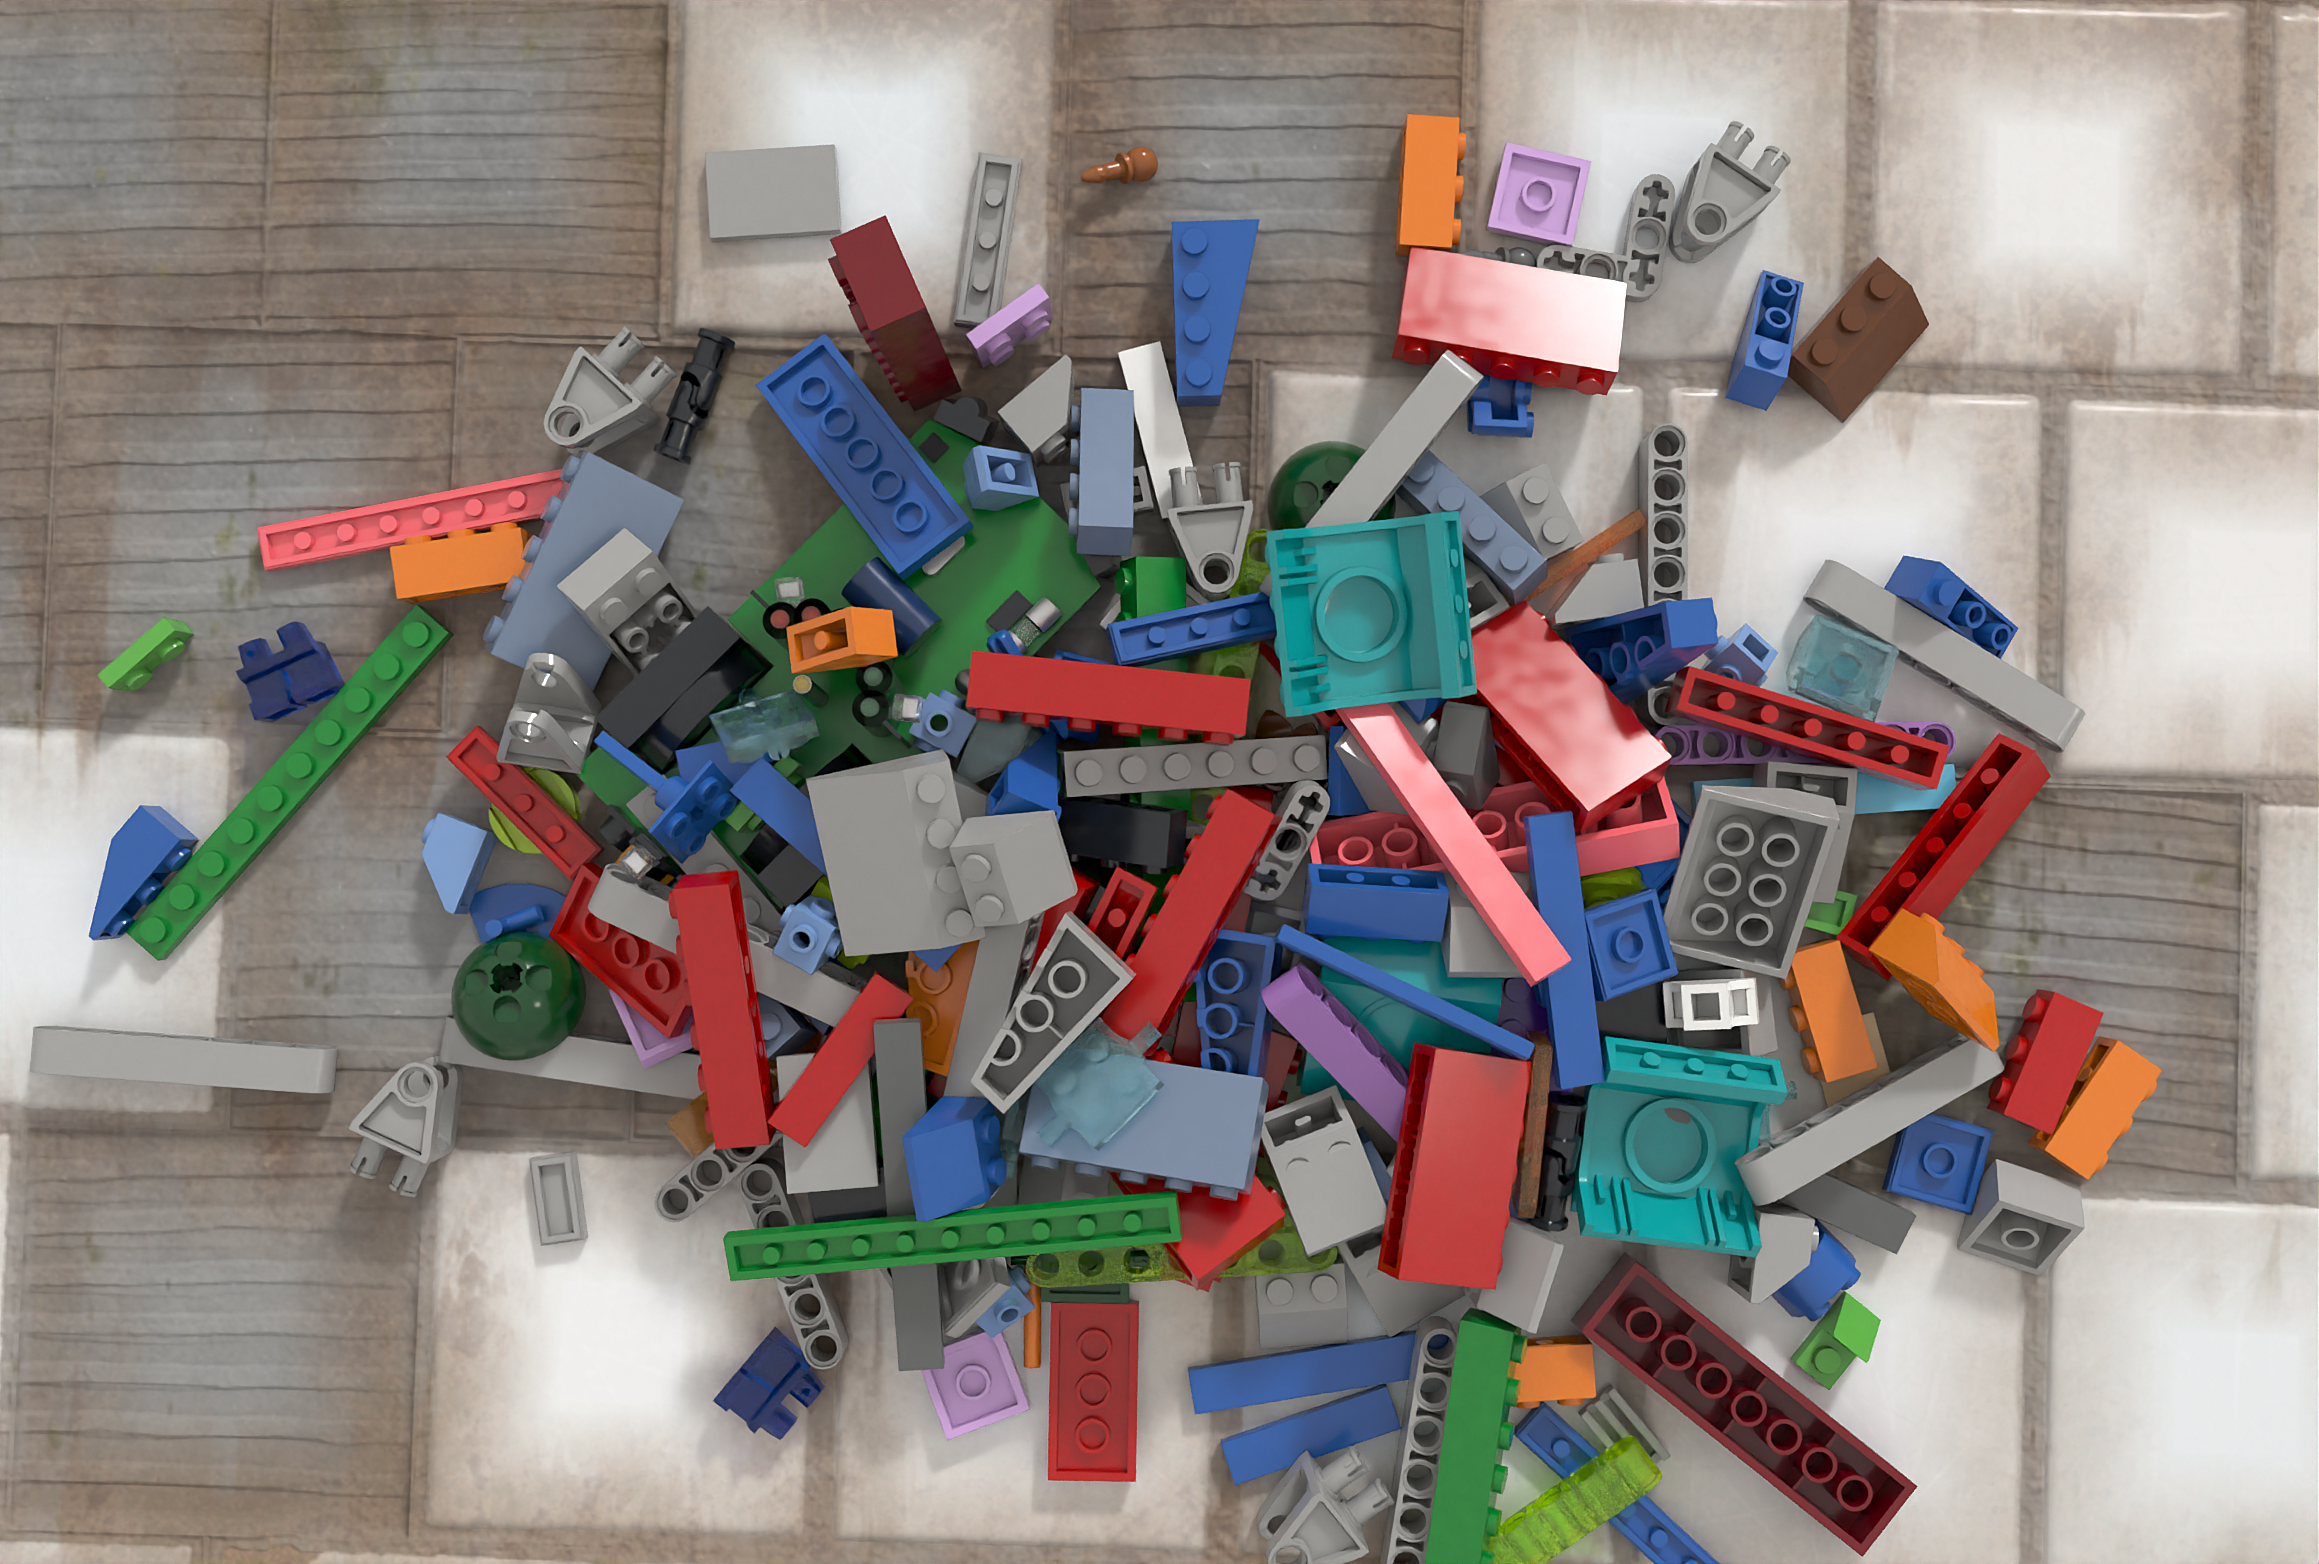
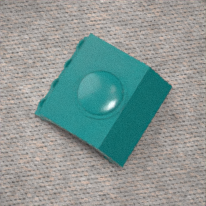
[1265,511,1477,717]
[1296,936,1503,1101]
[1570,1036,1788,1258]

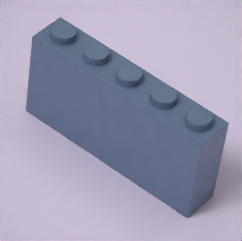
[483,450,684,692]
[1019,1048,1269,1201]

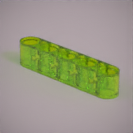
[1489,1436,1663,1564]

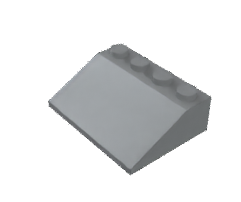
[806,749,986,957]
[1662,785,1840,979]

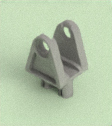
[1669,121,1791,263]
[544,326,678,457]
[1167,462,1253,602]
[496,653,602,774]
[348,1055,463,1197]
[1257,1447,1395,1564]

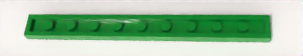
[126,604,454,961]
[723,1190,1183,1281]

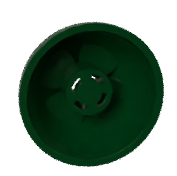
[1267,441,1396,531]
[451,932,586,1061]

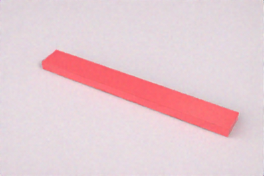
[257,469,565,572]
[1335,703,1572,987]

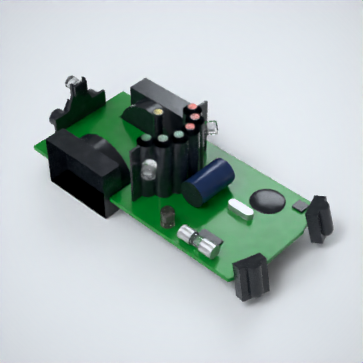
[575,397,1123,910]

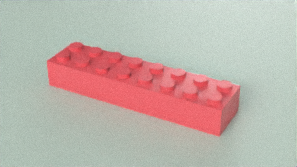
[1309,776,1680,877]

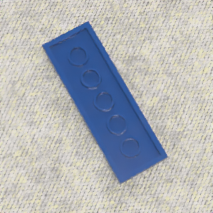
[756,333,974,580]

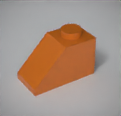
[786,607,898,674]

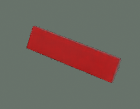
[446,726,605,881]
[767,971,914,1147]

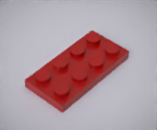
[549,862,693,1039]
[1048,1300,1139,1482]

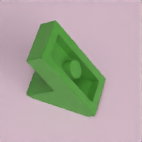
[1790,1291,1881,1390]

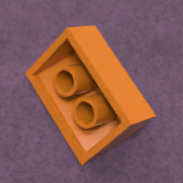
[1869,908,1999,1052]

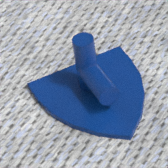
[469,884,567,943]

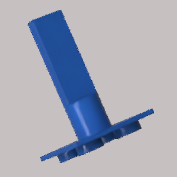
[594,731,739,864]

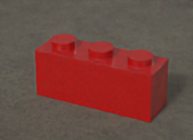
[1987,989,2104,1135]

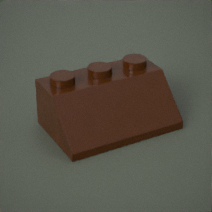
[1787,257,1929,423]

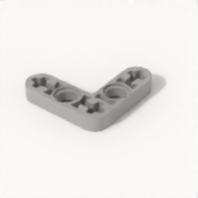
[1535,174,1675,302]
[1183,779,1330,901]

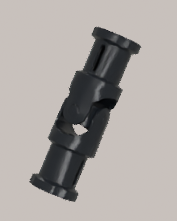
[653,328,735,465]
[1528,1091,1587,1232]

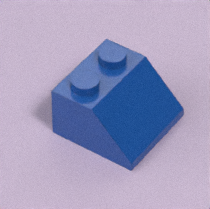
[902,1096,1007,1222]

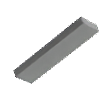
[954,152,1022,328]

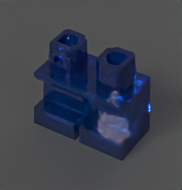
[236,621,345,723]
[713,1327,825,1440]

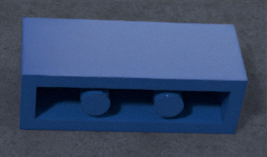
[1302,863,1449,944]

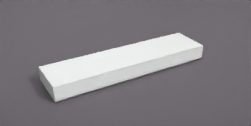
[1118,341,1203,521]

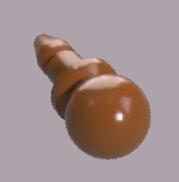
[1081,147,1158,184]

